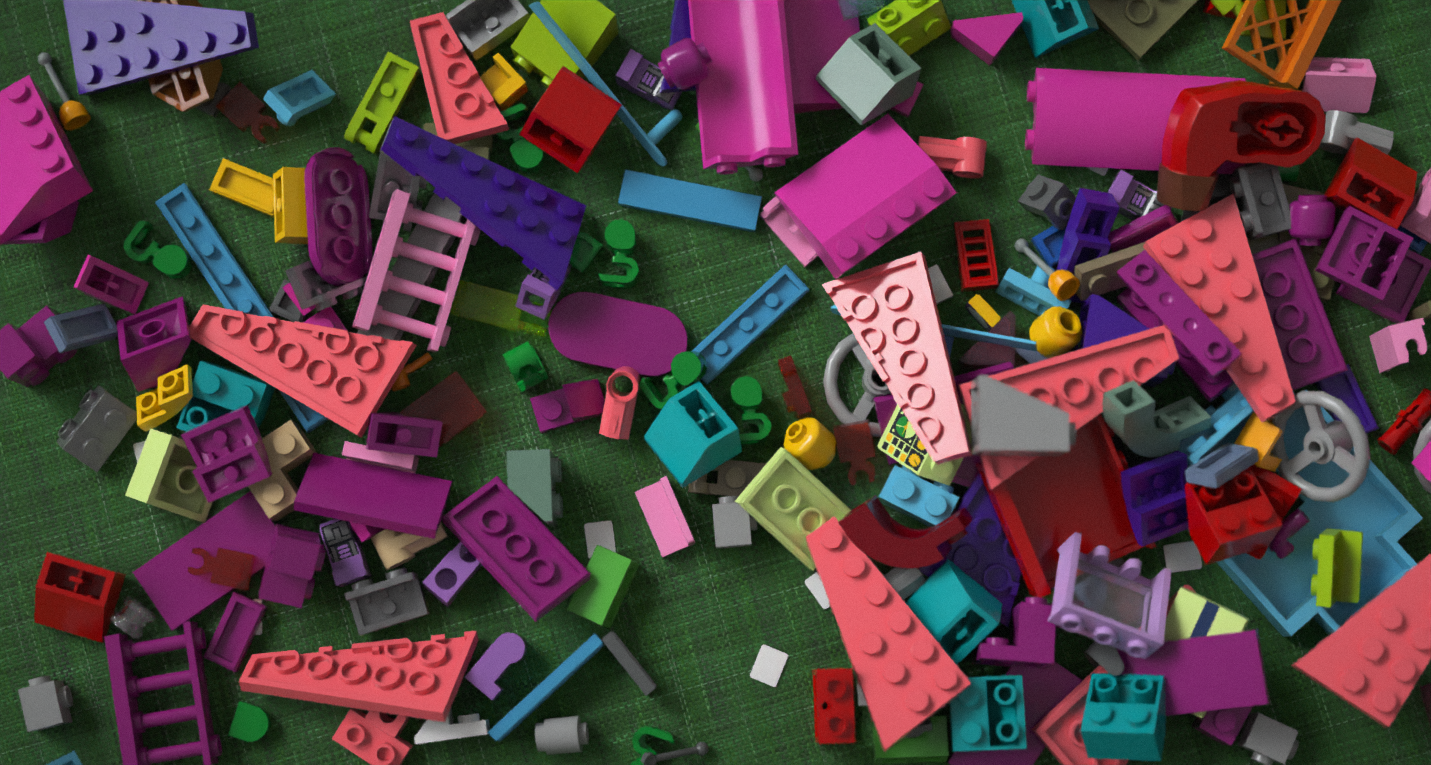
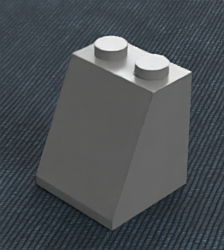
[971,375,1076,456]

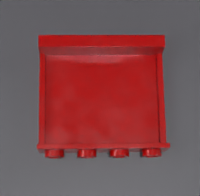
[976,414,1156,598]

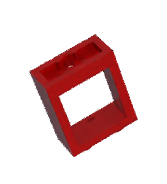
[812,668,855,744]

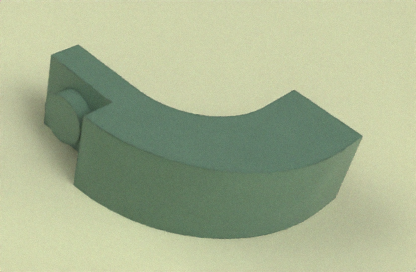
[1102,380,1211,457]

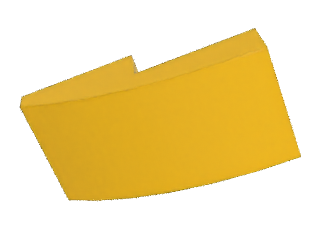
[136,364,193,432]

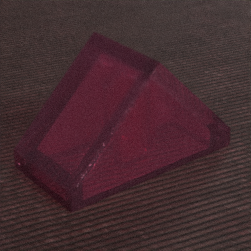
[956,311,1015,369]

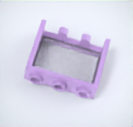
[1048,532,1172,659]

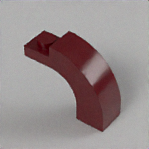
[838,495,973,568]

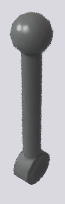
[641,742,709,765]

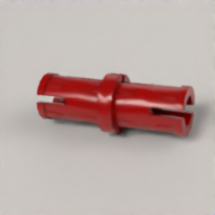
[1377,388,1431,455]

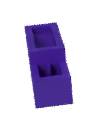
[1057,188,1120,303]

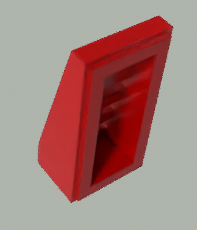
[954,219,999,292]

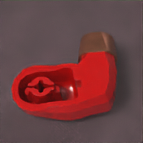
[1157,80,1326,211]

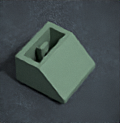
[816,23,921,125]
[507,449,563,526]

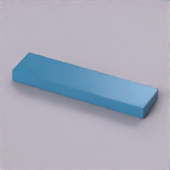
[618,170,762,232]
[692,264,810,386]
[488,634,605,741]

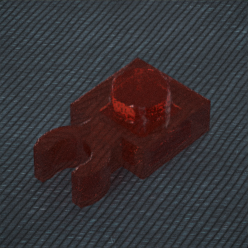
[216,82,280,144]
[777,355,812,419]
[833,419,876,485]
[187,548,256,590]

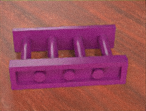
[1117,250,1242,403]
[104,621,222,765]

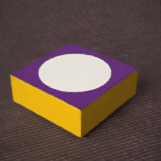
[964,294,1001,333]

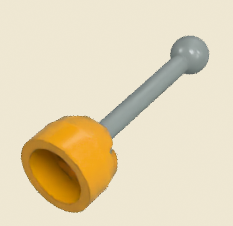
[38,52,91,130]
[1015,239,1080,301]

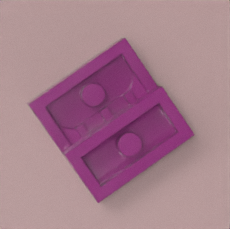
[181,405,272,503]

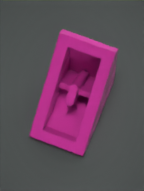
[950,12,1023,66]
[74,255,149,314]

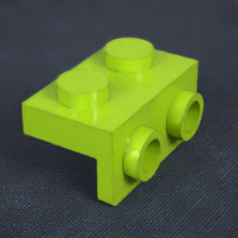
[867,0,951,56]
[1311,528,1363,607]

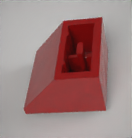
[519,66,622,173]
[1324,137,1417,229]
[1184,467,1283,565]
[34,552,126,643]

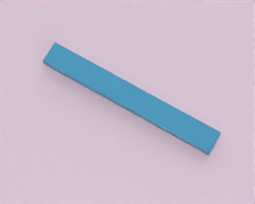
[155,183,329,433]

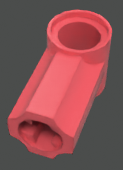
[918,136,987,179]
[599,366,641,440]

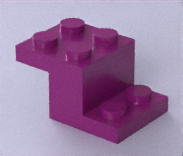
[1315,206,1431,324]
[972,597,1093,669]

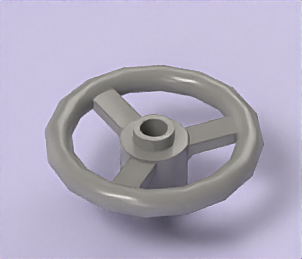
[823,333,891,437]
[1271,391,1370,502]

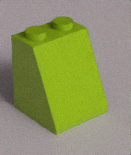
[511,0,618,88]

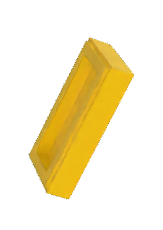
[209,158,274,217]

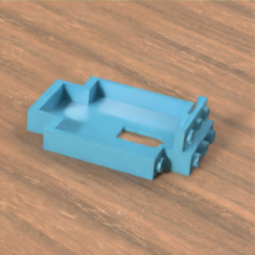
[1180,384,1423,637]

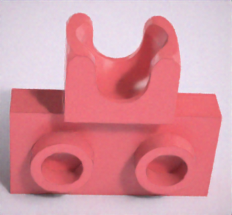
[332,708,413,765]

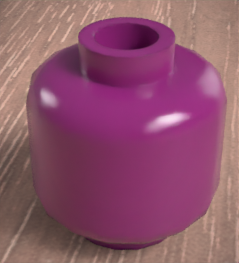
[657,38,712,91]
[1288,194,1336,246]

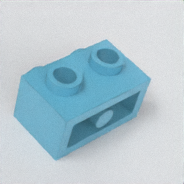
[878,465,959,527]

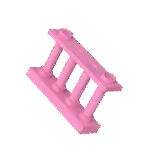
[352,189,480,352]

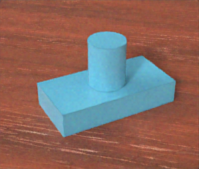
[263,70,336,126]
[995,266,1072,316]

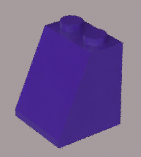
[1074,294,1175,387]

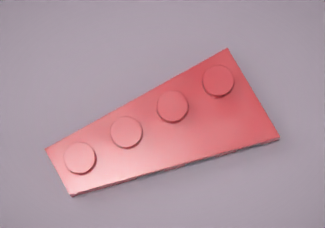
[410,12,509,144]

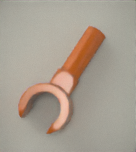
[391,352,432,391]

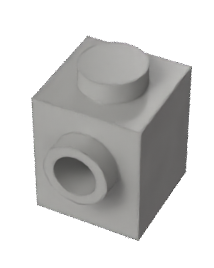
[712,496,757,549]
[18,675,73,732]
[1237,712,1299,765]

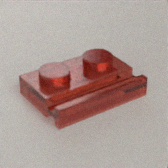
[399,371,488,449]

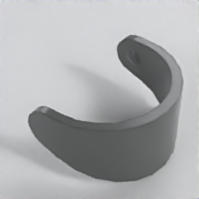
[1083,641,1124,676]

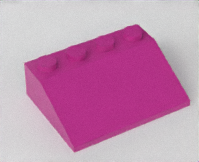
[784,0,860,114]
[0,75,93,245]
[774,114,956,279]

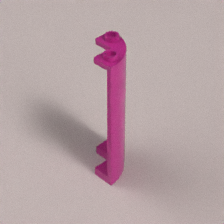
[688,0,798,175]
[1025,68,1246,174]

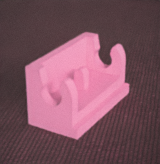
[759,197,818,267]
[1369,318,1427,373]

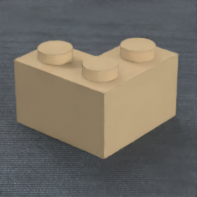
[248,420,317,521]

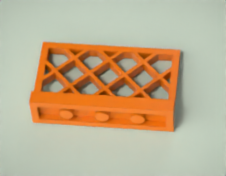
[1222,0,1341,89]

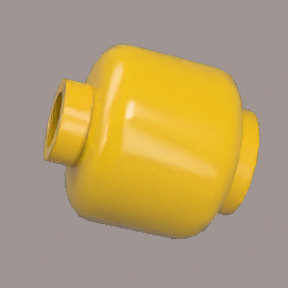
[1029,306,1082,358]
[783,417,836,470]

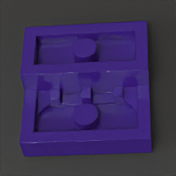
[1121,450,1189,546]

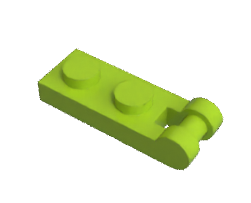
[344,52,421,154]

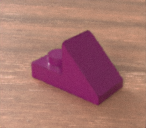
[530,379,605,433]
[366,412,442,457]

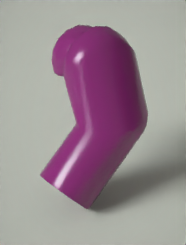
[1269,508,1310,559]

